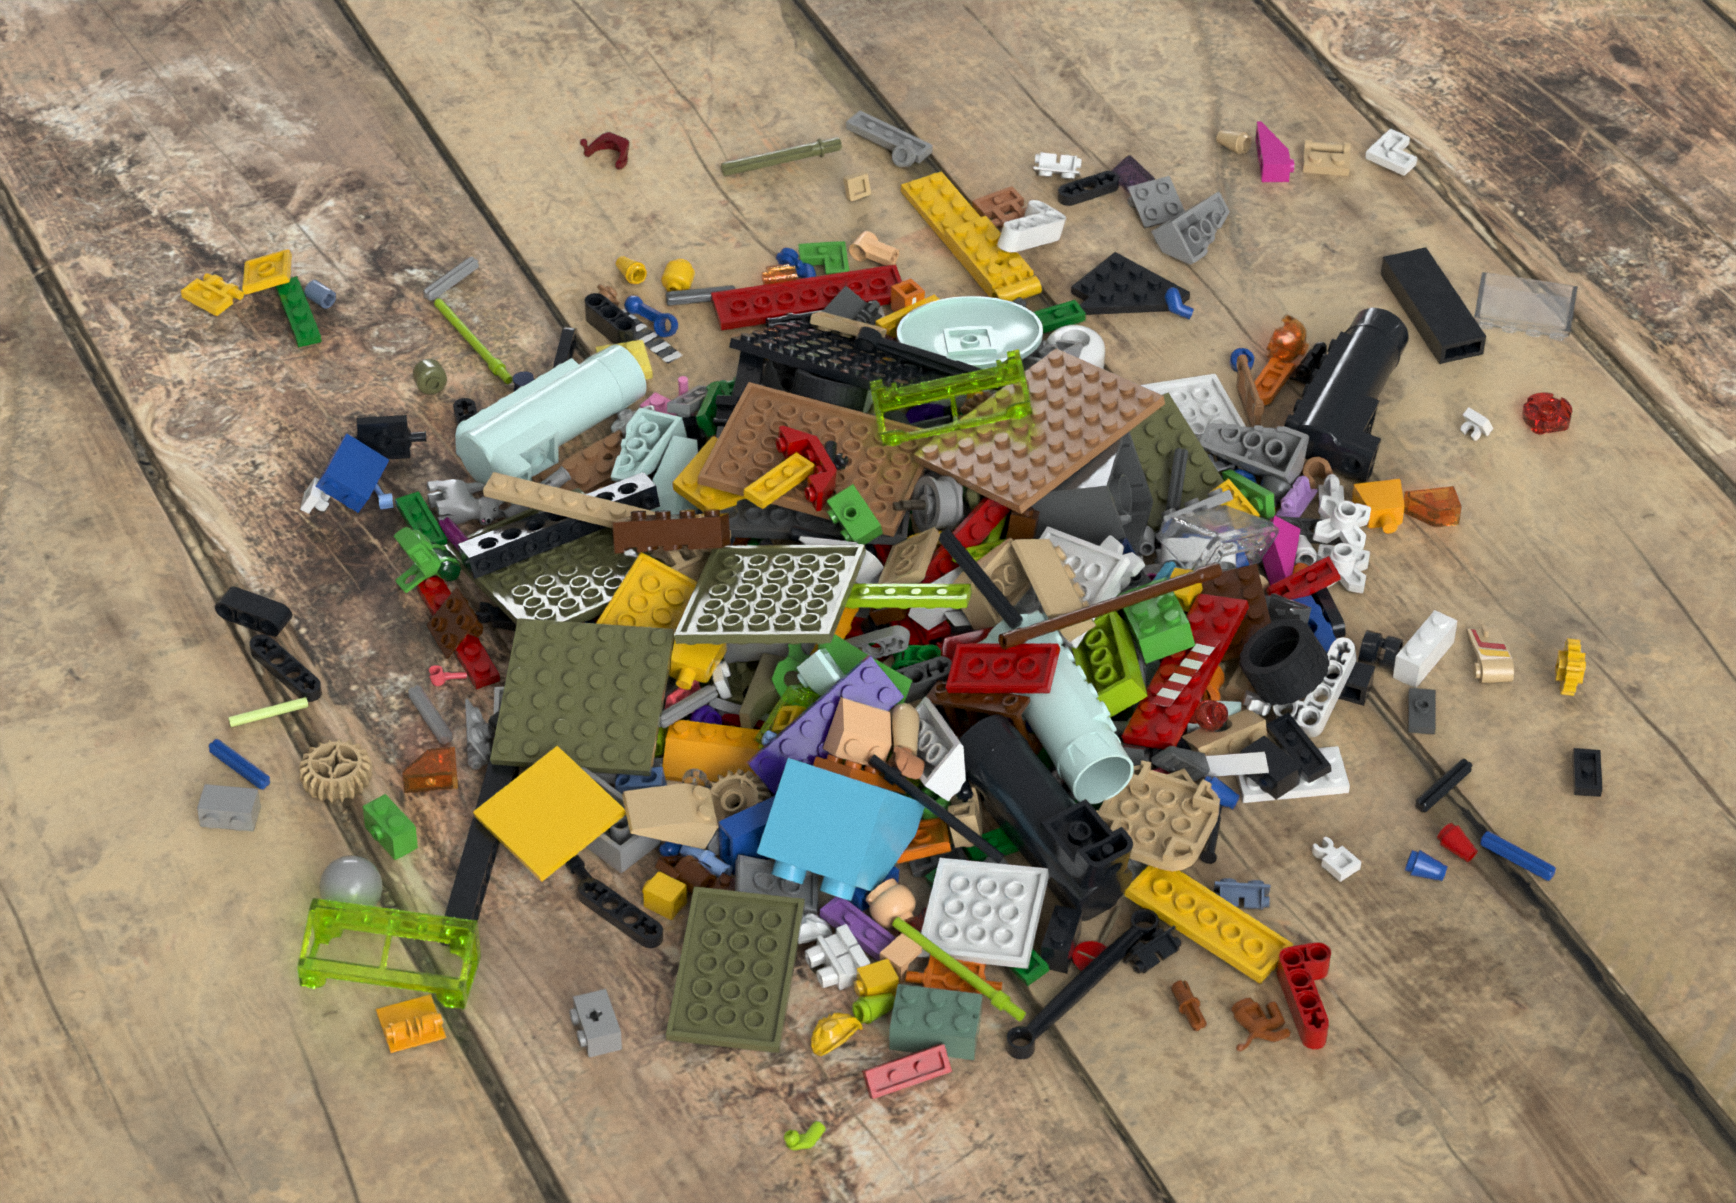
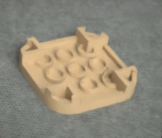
[1096,761,1220,871]

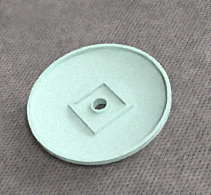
[897,296,1043,370]

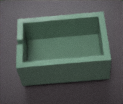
[889,984,983,1060]

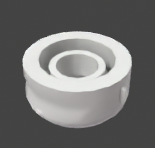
[1046,325,1105,369]

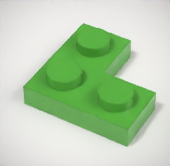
[798,241,849,275]

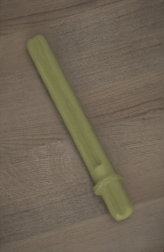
[721,137,842,176]

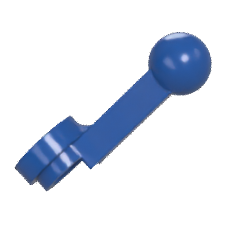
[624,295,678,337]

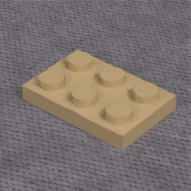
[878,527,940,584]

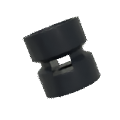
[1358,630,1403,671]

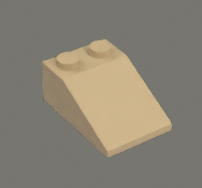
[952,538,1032,630]
[622,783,719,850]

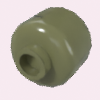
[413,359,447,395]

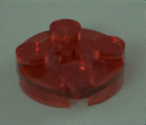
[1522,392,1573,435]

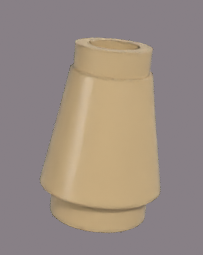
[1216,130,1252,154]

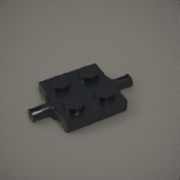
[341,415,427,460]

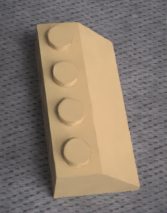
[1011,539,1096,642]

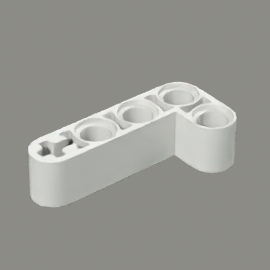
[997,200,1066,252]
[1273,637,1357,738]

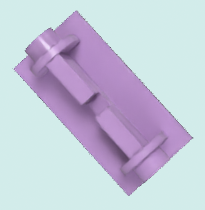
[1276,476,1318,518]

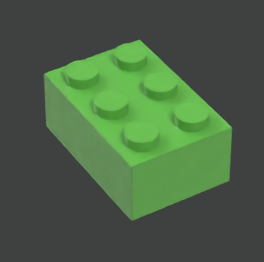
[1117,577,1195,664]

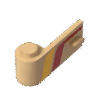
[1467,625,1514,684]

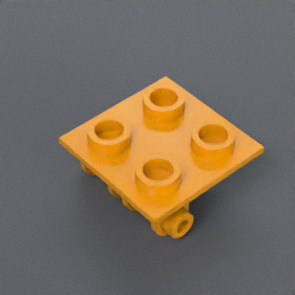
[376,994,446,1053]

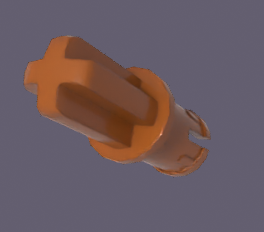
[1171,980,1207,1031]

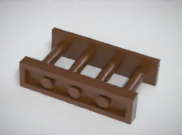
[926,680,1043,756]

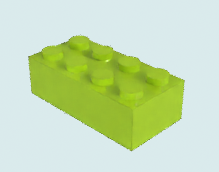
[1072,611,1147,717]

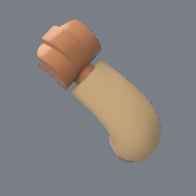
[887,703,924,779]

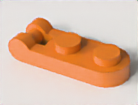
[1253,357,1296,406]

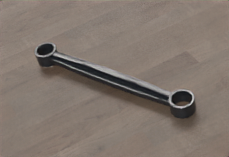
[854,327,1013,391]
[1007,909,1159,1059]

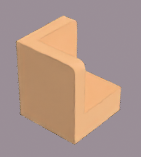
[880,933,922,984]

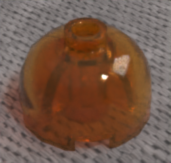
[1265,314,1309,363]

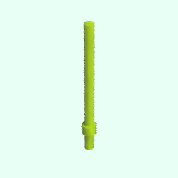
[434,298,513,385]
[892,917,1026,1022]

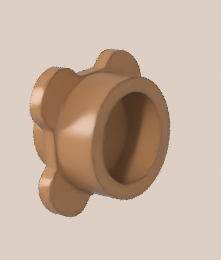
[597,284,620,306]

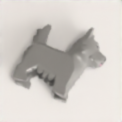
[427,479,505,526]

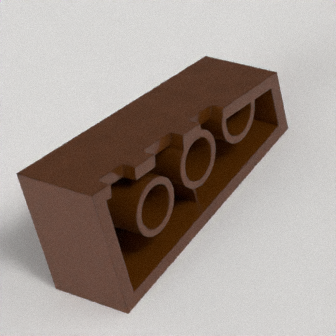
[613,509,731,554]

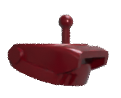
[580,132,630,170]

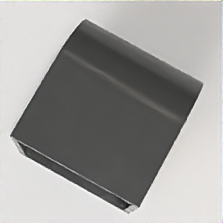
[1031,431,1154,556]

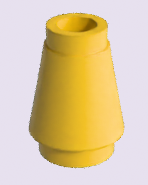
[616,256,647,284]

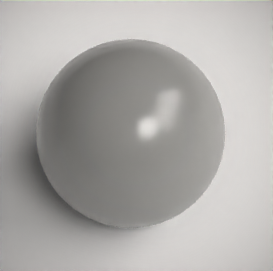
[320,855,383,918]

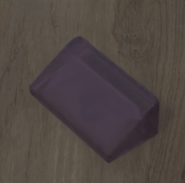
[1111,155,1155,194]

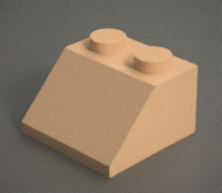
[823,697,892,768]

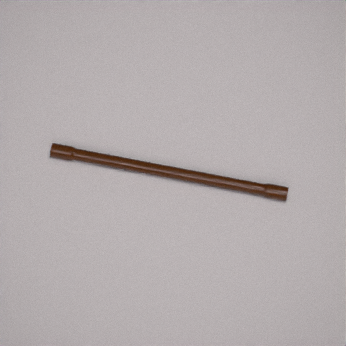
[998,562,1222,650]

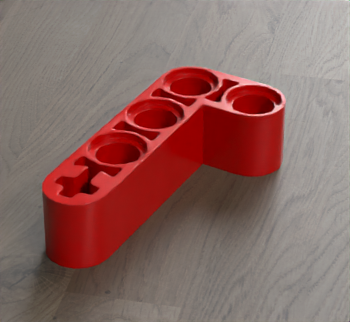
[1277,942,1331,1050]

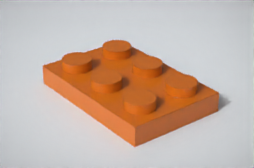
[813,754,906,794]

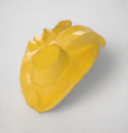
[811,1013,863,1056]

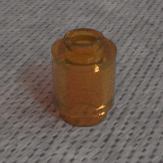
[762,264,797,285]

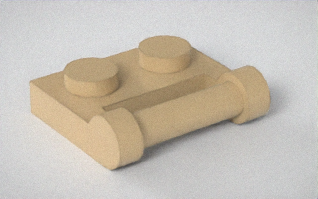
[1303,139,1351,176]

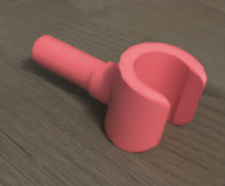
[429,665,467,686]

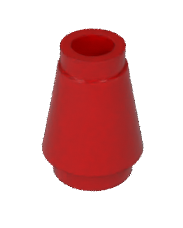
[1437,823,1478,862]

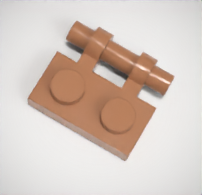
[972,186,1027,229]

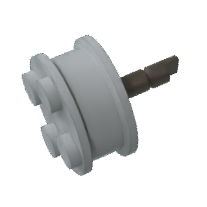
[892,476,964,532]

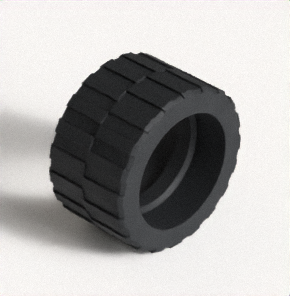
[791,369,868,412]
[1239,618,1330,705]

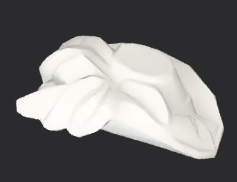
[798,913,833,944]

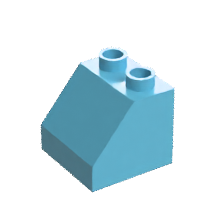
[757,758,925,901]

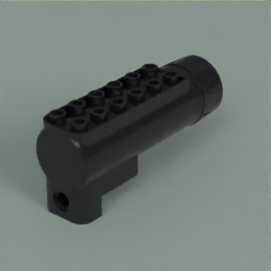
[1284,308,1409,483]
[959,714,1133,921]

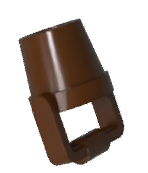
[654,855,716,895]

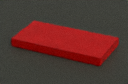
[945,643,1061,693]

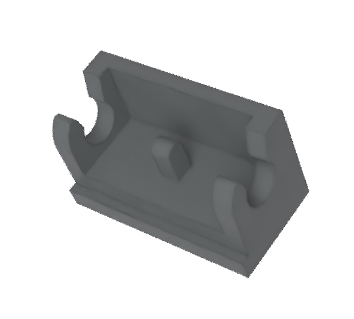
[1265,593,1312,624]

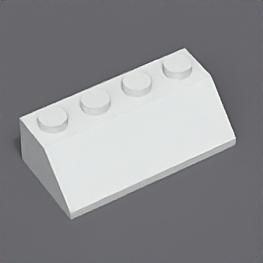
[915,697,966,801]

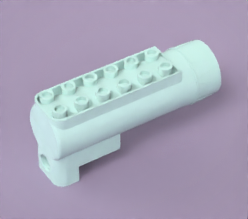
[455,344,646,504]
[978,610,1134,804]

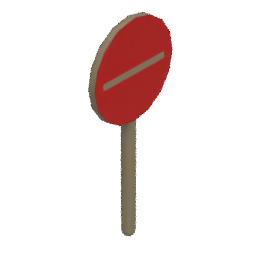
[1072,906,1121,972]

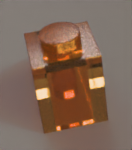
[1404,486,1462,528]
[402,747,459,793]

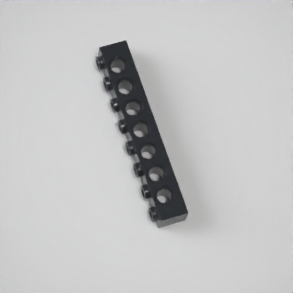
[458,472,660,579]

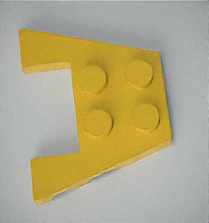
[672,436,746,512]

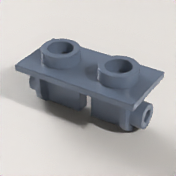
[1213,878,1271,910]

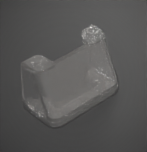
[1156,505,1279,571]

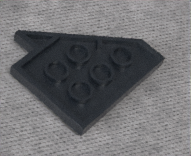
[1071,252,1190,315]

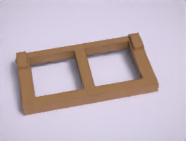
[1236,355,1264,427]

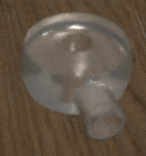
[682,769,716,787]

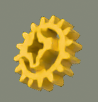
[1555,638,1586,696]

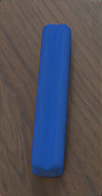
[208,739,270,790]
[1480,831,1556,881]

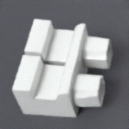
[805,924,870,991]

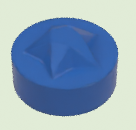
[1229,348,1254,373]

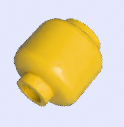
[661,258,695,292]

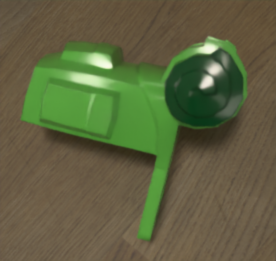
[394,527,461,593]

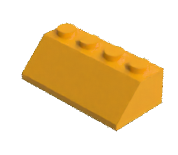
[662,720,773,785]

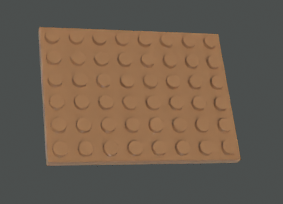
[913,348,1165,514]
[698,382,940,537]

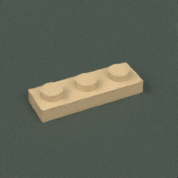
[810,311,887,338]

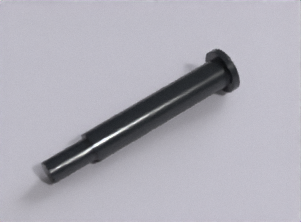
[1200,804,1222,864]

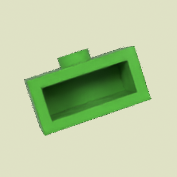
[826,484,883,544]
[362,794,418,860]

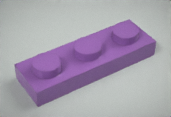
[819,896,896,961]

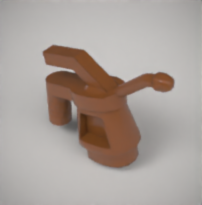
[1231,997,1291,1051]

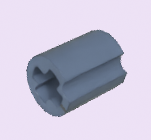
[304,280,336,309]

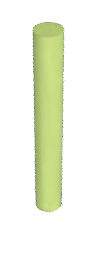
[228,697,308,727]

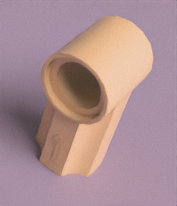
[849,231,899,266]

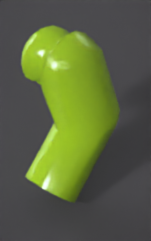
[784,1121,826,1151]

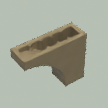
[739,653,801,729]

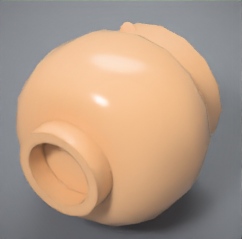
[866,879,916,930]

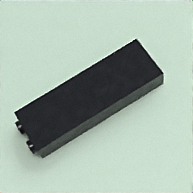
[1381,247,1486,364]

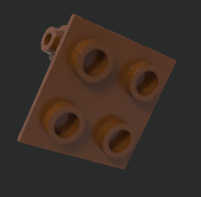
[426,587,483,659]

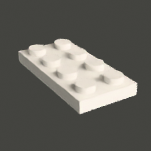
[1236,746,1350,803]

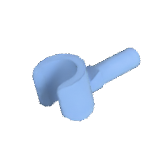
[374,484,394,509]

